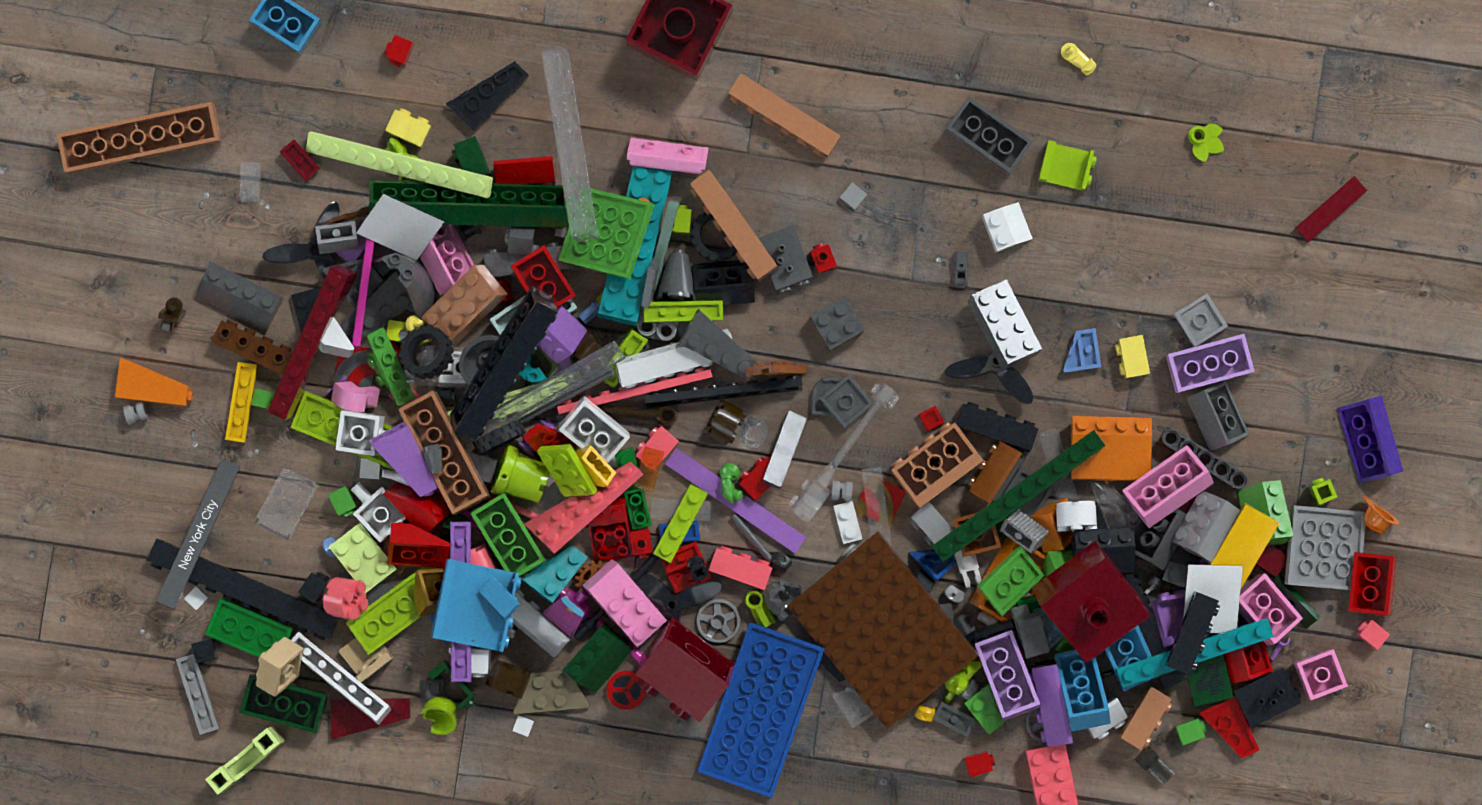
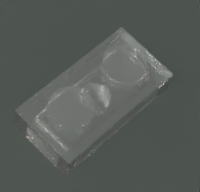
[239,162,261,202]

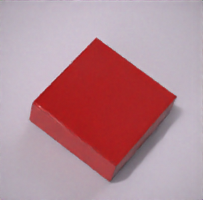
[918,405,945,432]

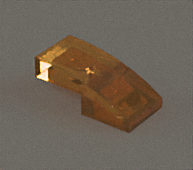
[634,446,664,492]

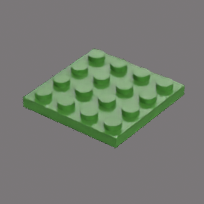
[558,187,655,280]

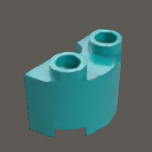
[519,356,548,383]

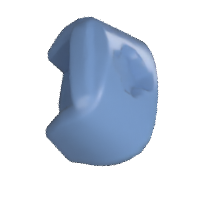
[322,537,336,557]

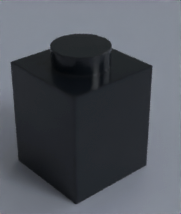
[191,638,219,663]

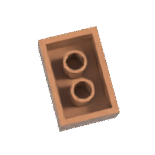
[1117,685,1172,750]

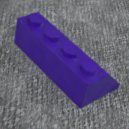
[1337,395,1403,484]

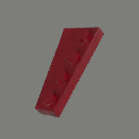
[331,698,411,740]

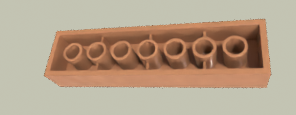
[56,102,222,175]

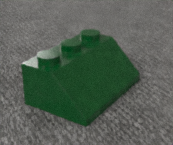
[563,622,634,693]

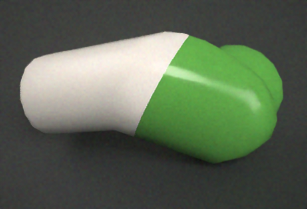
[977,611,1000,628]

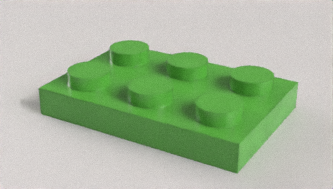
[977,546,1045,616]

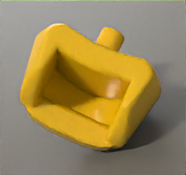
[914,704,935,722]

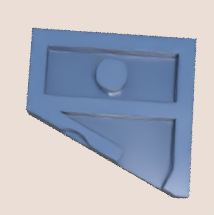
[1063,328,1101,373]

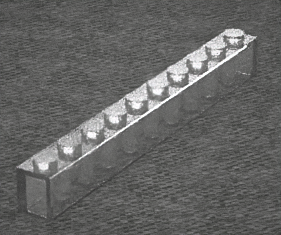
[541,46,598,243]

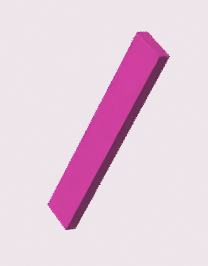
[352,238,375,349]

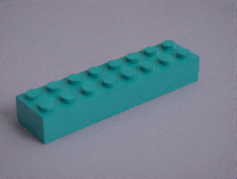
[598,166,673,326]

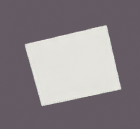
[356,194,444,260]
[1183,565,1243,633]

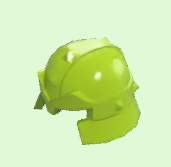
[419,696,457,735]

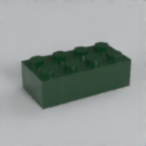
[239,674,329,733]

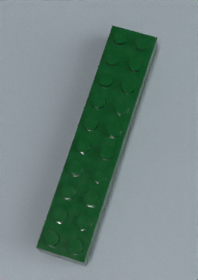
[369,180,569,228]

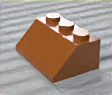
[967,441,1022,504]

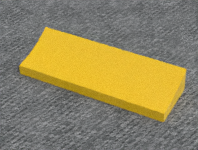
[1184,502,1279,606]

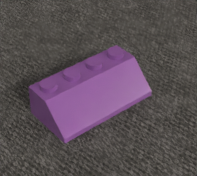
[1029,663,1073,747]

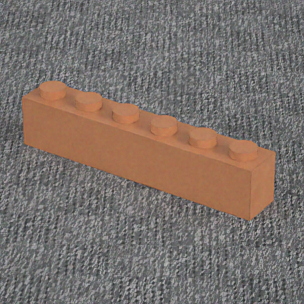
[728,73,841,158]
[690,170,779,281]

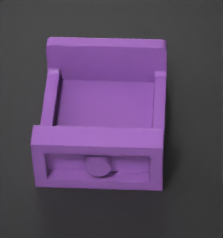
[1151,589,1206,647]

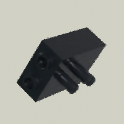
[1232,667,1301,727]

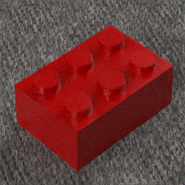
[511,245,576,308]

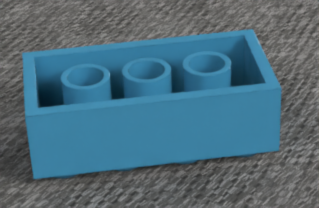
[1054,650,1111,732]

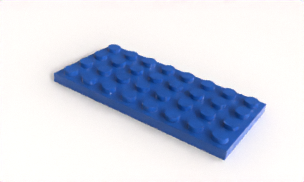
[697,622,825,798]

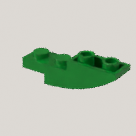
[615,447,652,530]

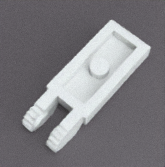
[954,550,981,588]

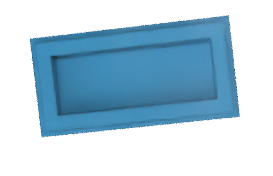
[479,577,521,619]

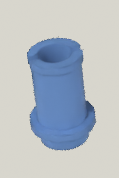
[578,300,600,324]

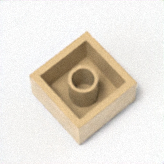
[256,637,303,697]

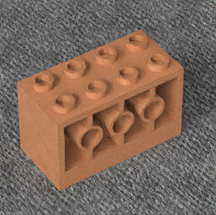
[890,422,984,508]

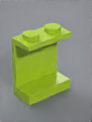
[1038,140,1097,191]

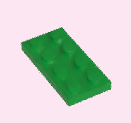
[205,598,294,657]

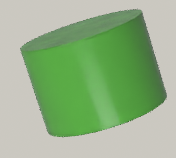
[251,388,275,409]

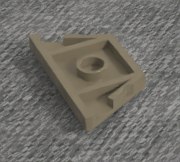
[513,670,590,714]

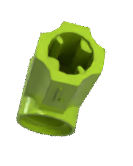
[745,589,776,627]

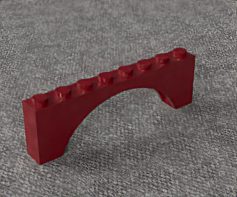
[267,265,358,420]

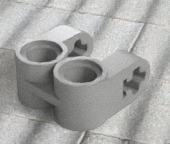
[637,299,679,342]

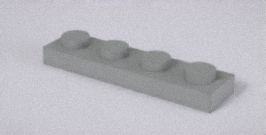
[176,654,220,735]

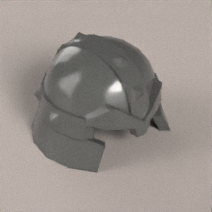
[764,579,802,621]

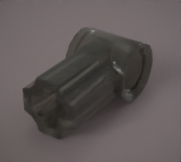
[1134,745,1174,785]

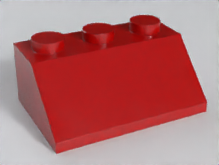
[493,156,556,185]
[1348,552,1397,616]

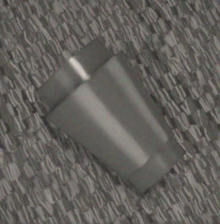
[422,444,442,474]

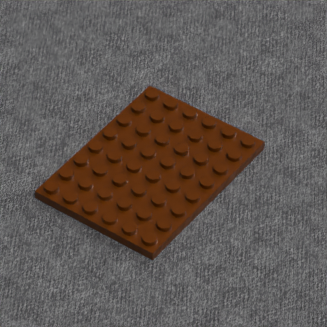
[787,531,979,729]

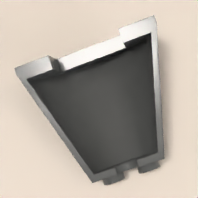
[372,253,435,321]

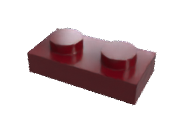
[280,139,320,182]

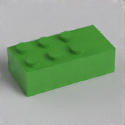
[470,493,547,578]

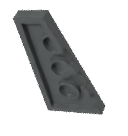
[679,308,757,379]

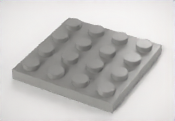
[1285,505,1366,590]

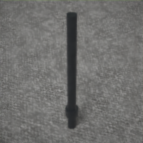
[574,554,659,640]

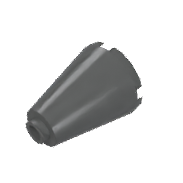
[657,250,696,302]

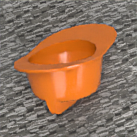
[1362,495,1400,534]

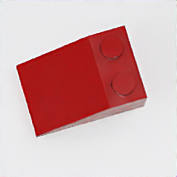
[383,482,451,533]
[387,522,450,568]

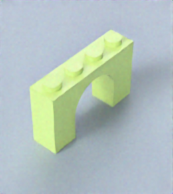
[205,726,285,795]

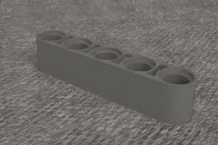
[1160,429,1248,489]

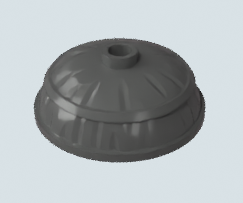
[459,335,499,384]

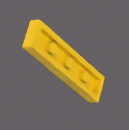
[225,362,258,443]

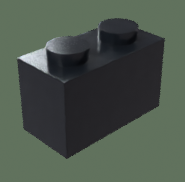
[298,571,330,603]

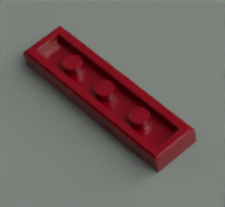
[1295,176,1368,242]

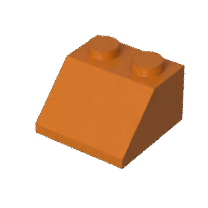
[1030,497,1073,553]

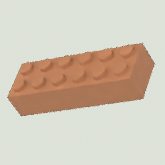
[398,391,491,515]

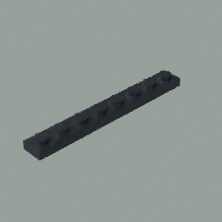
[644,376,802,408]

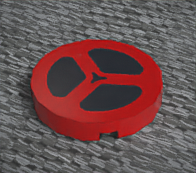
[606,670,646,710]

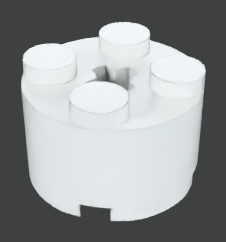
[1056,501,1097,532]

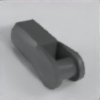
[954,252,968,288]

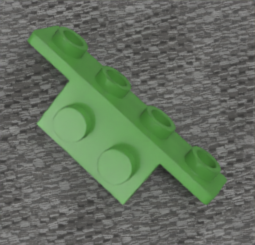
[366,328,415,406]

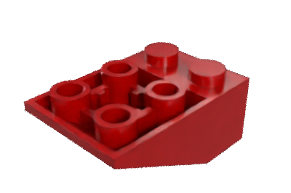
[588,494,634,562]

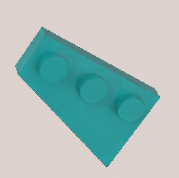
[521,545,588,604]

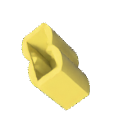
[385,108,431,148]

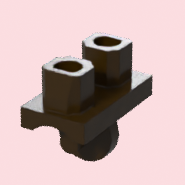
[158,297,186,332]

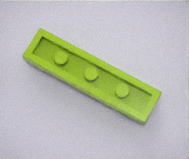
[643,301,723,322]
[653,484,708,563]

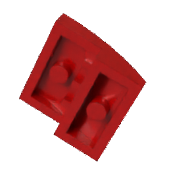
[661,541,713,595]

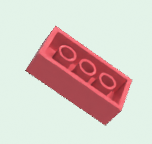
[1025,744,1078,805]

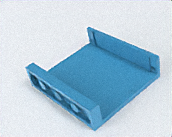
[431,559,521,652]

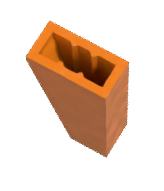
[115,358,193,406]

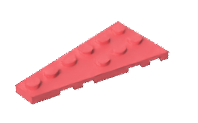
[524,462,643,554]

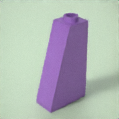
[368,422,438,497]

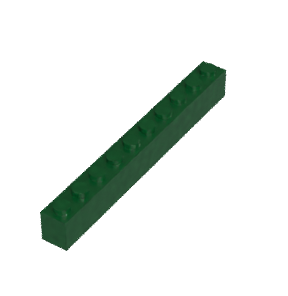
[932,430,1106,562]

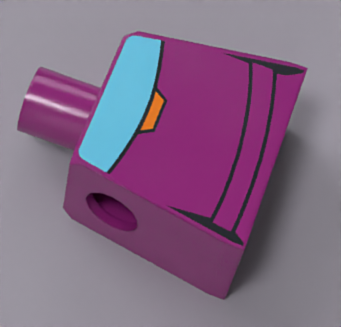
[543,588,591,637]

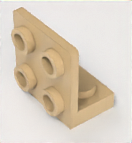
[339,638,394,683]

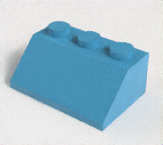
[1103,626,1160,691]

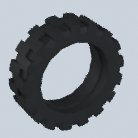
[691,212,738,262]
[399,325,454,380]
[472,419,526,456]

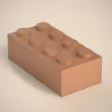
[421,265,508,347]

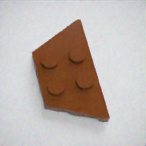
[746,361,807,377]

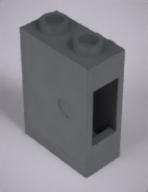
[758,225,813,293]

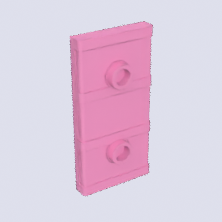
[627,137,709,174]

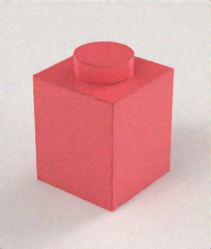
[1356,619,1390,650]

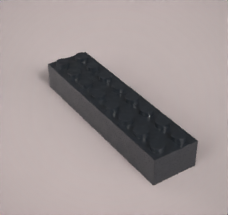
[450,286,558,441]

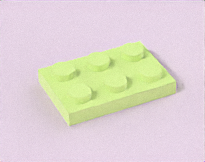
[329,523,397,593]

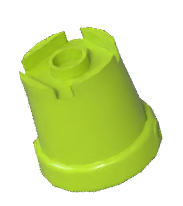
[491,444,550,503]

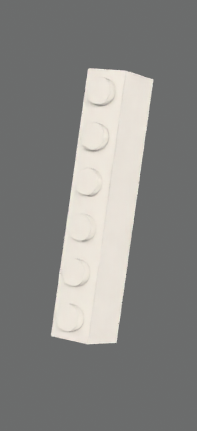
[614,329,732,388]
[291,632,392,725]

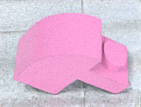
[331,381,380,412]

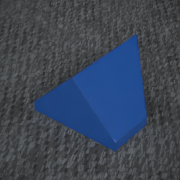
[909,549,957,582]

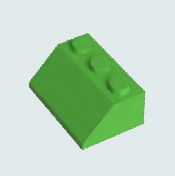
[1236,480,1293,546]

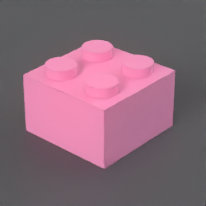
[1293,649,1348,700]

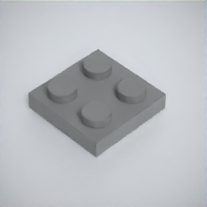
[1173,293,1228,347]

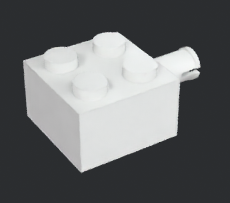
[336,410,385,456]
[350,482,407,543]

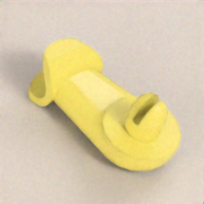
[1061,43,1096,76]
[406,315,432,346]

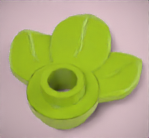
[1188,124,1224,162]

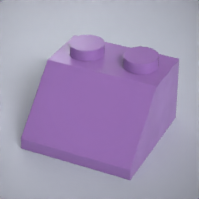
[537,305,587,364]

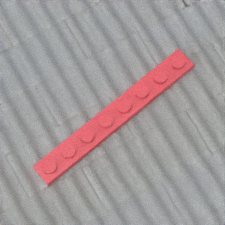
[557,367,713,415]

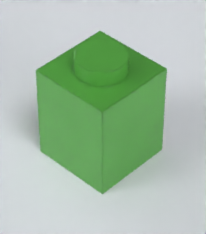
[328,486,358,518]
[1174,718,1207,745]

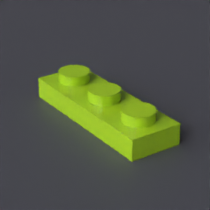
[604,328,648,388]

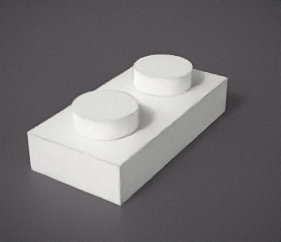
[833,501,862,544]

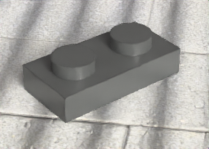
[933,701,977,737]

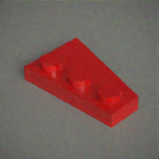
[523,423,577,452]
[1198,696,1260,758]

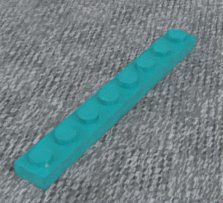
[1116,618,1274,688]

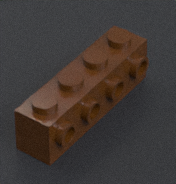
[211,319,293,375]

